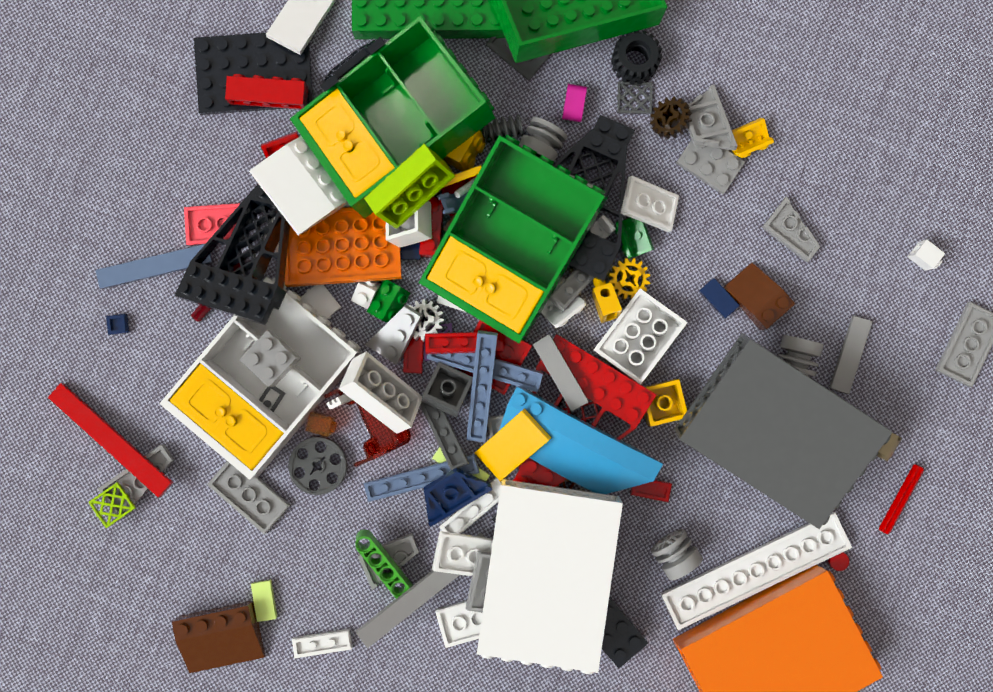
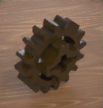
[650,96,692,139]

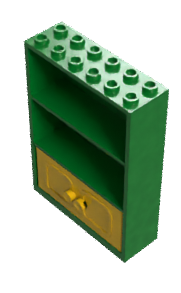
[290,16,495,218]
[419,134,608,343]

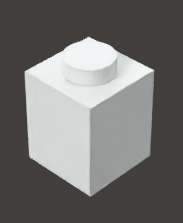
[907,239,945,271]

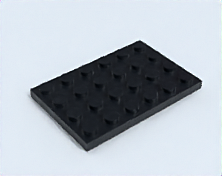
[194,32,313,115]

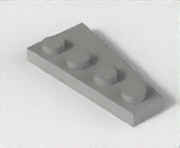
[98,444,175,520]

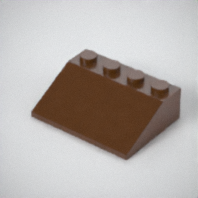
[172,600,265,673]

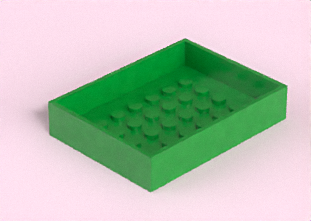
[491,0,667,63]

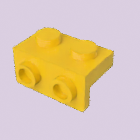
[731,118,774,158]

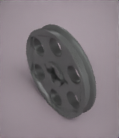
[288,437,347,495]

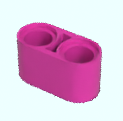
[562,83,587,123]

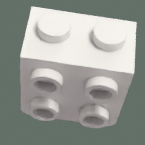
[541,277,586,328]

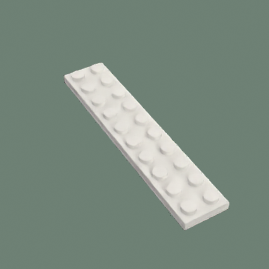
[660,512,852,630]

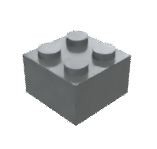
[422,362,473,418]

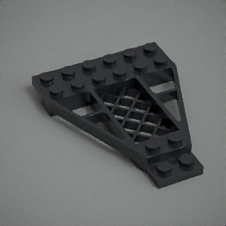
[553,115,635,282]
[174,184,290,325]

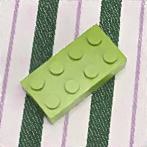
[364,144,455,229]

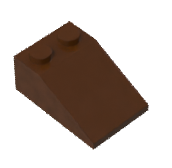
[723,263,796,330]

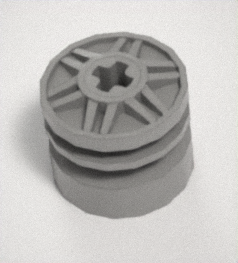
[518,117,568,161]
[777,335,824,377]
[650,529,703,580]

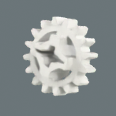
[409,299,445,342]

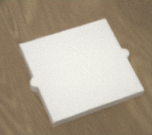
[301,285,342,327]

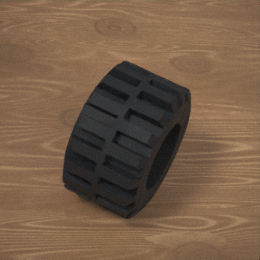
[611,30,662,85]

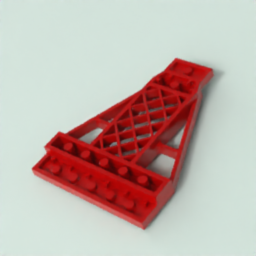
[513,334,657,487]

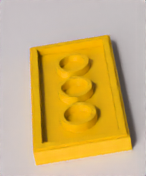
[475,408,551,481]

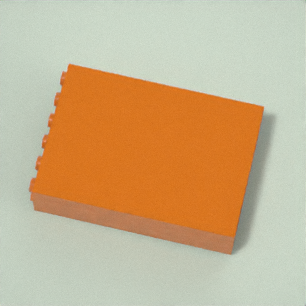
[673,565,883,692]

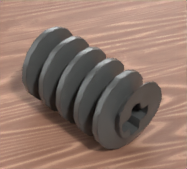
[483,114,523,143]

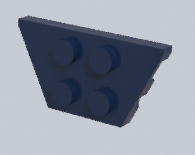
[424,468,493,527]

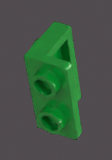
[615,218,654,259]
[366,280,410,323]

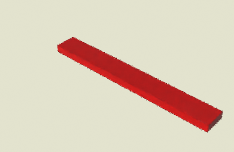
[48,383,174,498]

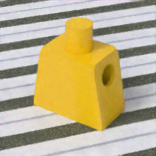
[592,278,622,324]

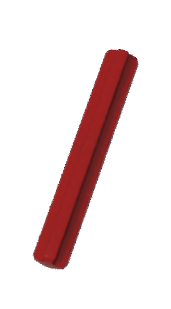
[879,464,924,535]

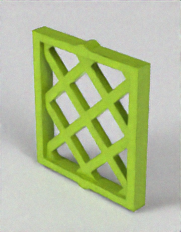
[88,482,136,528]

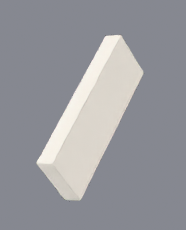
[292,628,353,658]

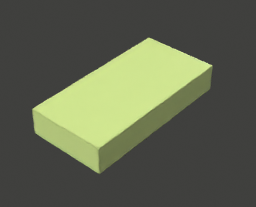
[251,579,277,622]

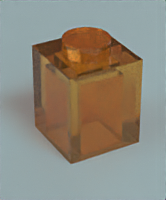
[305,411,337,437]

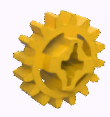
[608,258,650,300]

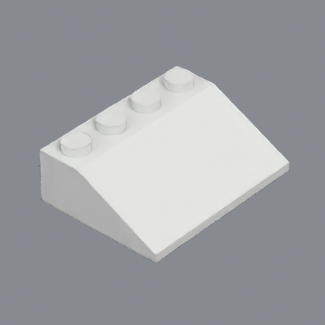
[249,136,347,236]
[594,289,688,385]

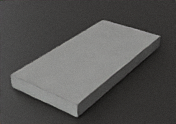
[935,302,993,387]
[207,461,291,535]

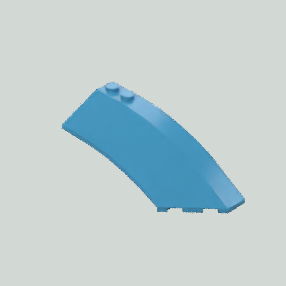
[499,387,663,494]

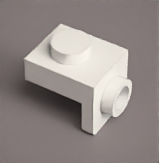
[591,215,616,239]
[351,281,381,309]

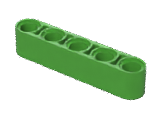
[355,529,413,599]

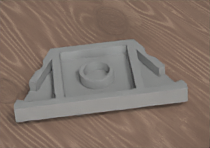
[687,85,737,151]

